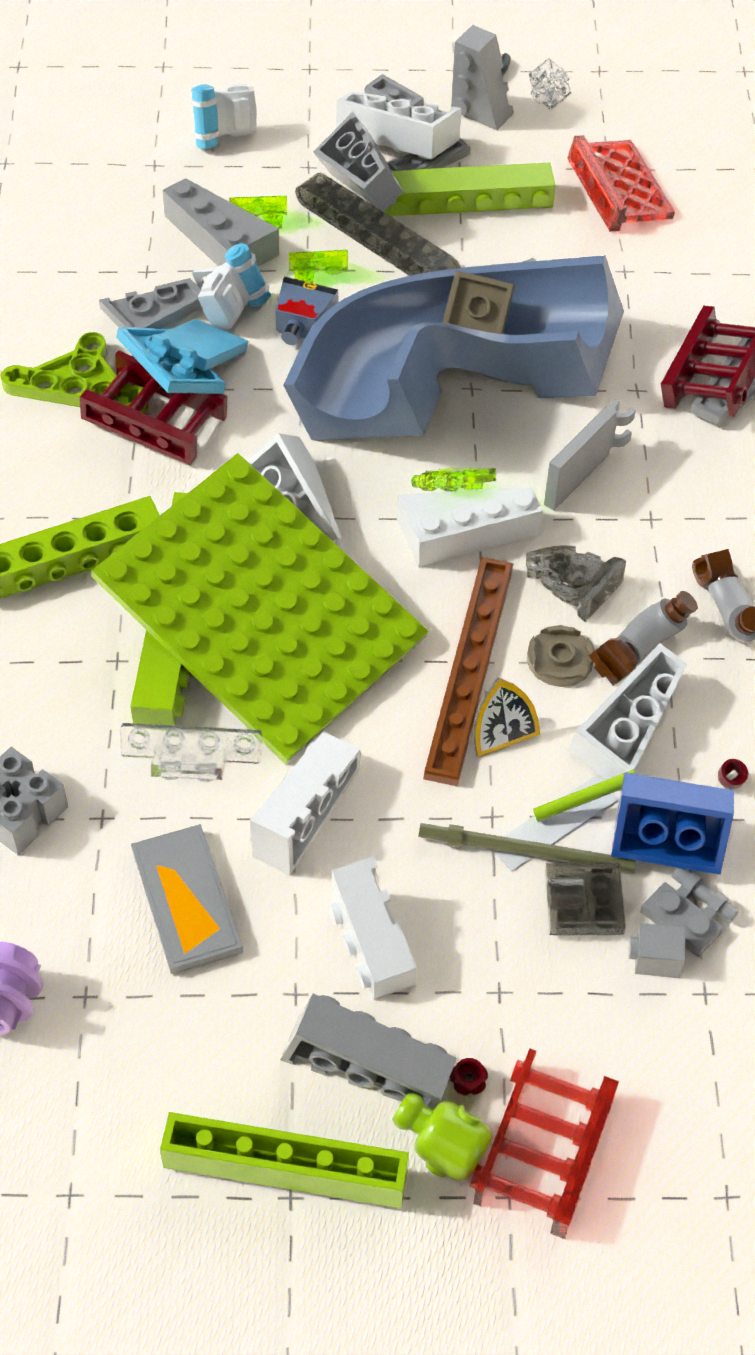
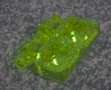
[411,468,496,492]

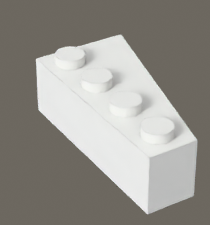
[336,91,461,160]
[397,487,543,568]
[568,643,687,793]

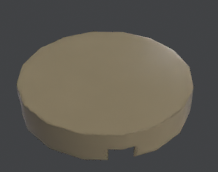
[526,625,594,687]

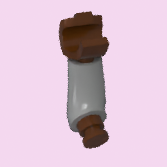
[692,549,755,642]
[588,591,698,686]

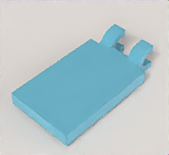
[147,319,249,375]

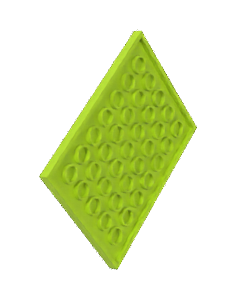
[91,453,429,765]

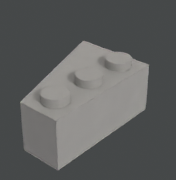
[451,25,514,131]

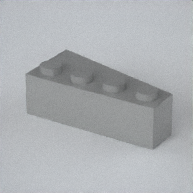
[280,993,456,1110]

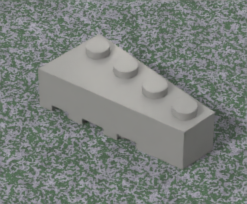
[313,112,404,212]
[162,178,280,266]

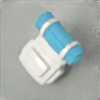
[191,83,257,149]
[192,243,271,330]

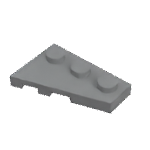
[99,278,202,329]

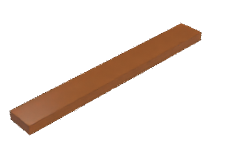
[423,557,514,787]

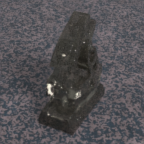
[526,545,626,622]

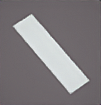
[492,775,618,871]

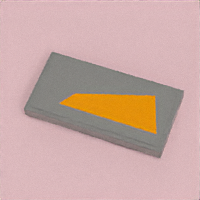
[131,824,243,975]

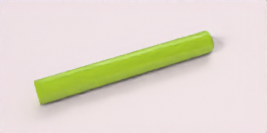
[533,769,636,822]

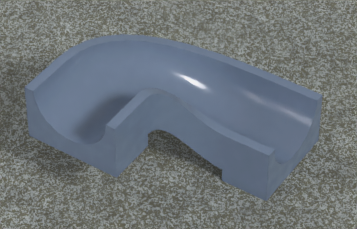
[283,255,624,440]

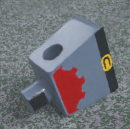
[275,276,338,345]

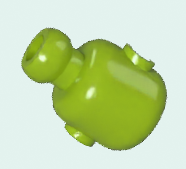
[392,1093,492,1181]

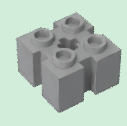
[0,746,68,855]

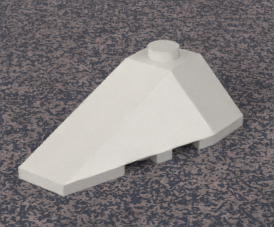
[247,433,342,544]

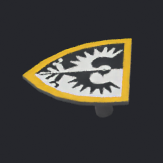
[474,677,541,757]

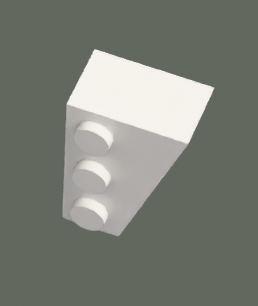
[328,856,417,1000]

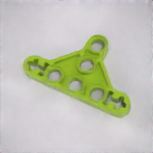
[0,332,148,413]

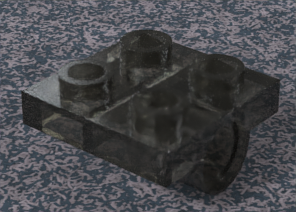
[545,862,626,935]

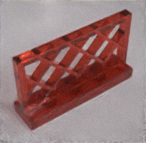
[567,135,675,232]

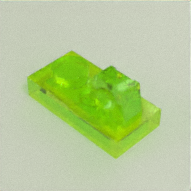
[229,195,287,229]
[288,250,348,283]

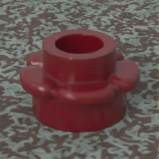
[449,1058,488,1096]

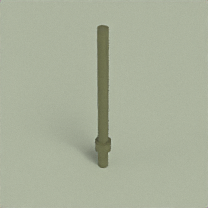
[418,823,636,873]

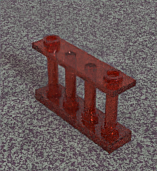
[469,1048,619,1239]

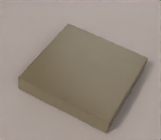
[442,270,515,334]

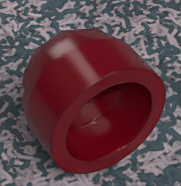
[718,759,749,790]

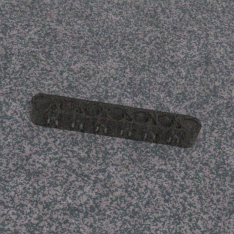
[295,172,461,276]

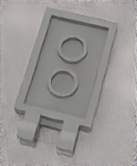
[544,399,636,511]

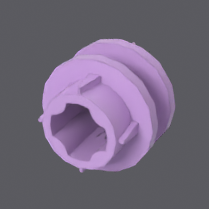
[0,941,44,1035]

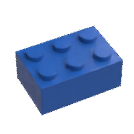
[611,772,734,875]

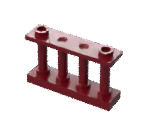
[660,305,755,417]
[80,350,228,466]

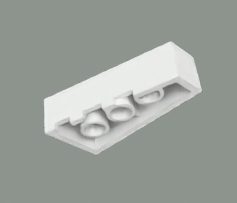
[249,731,361,876]

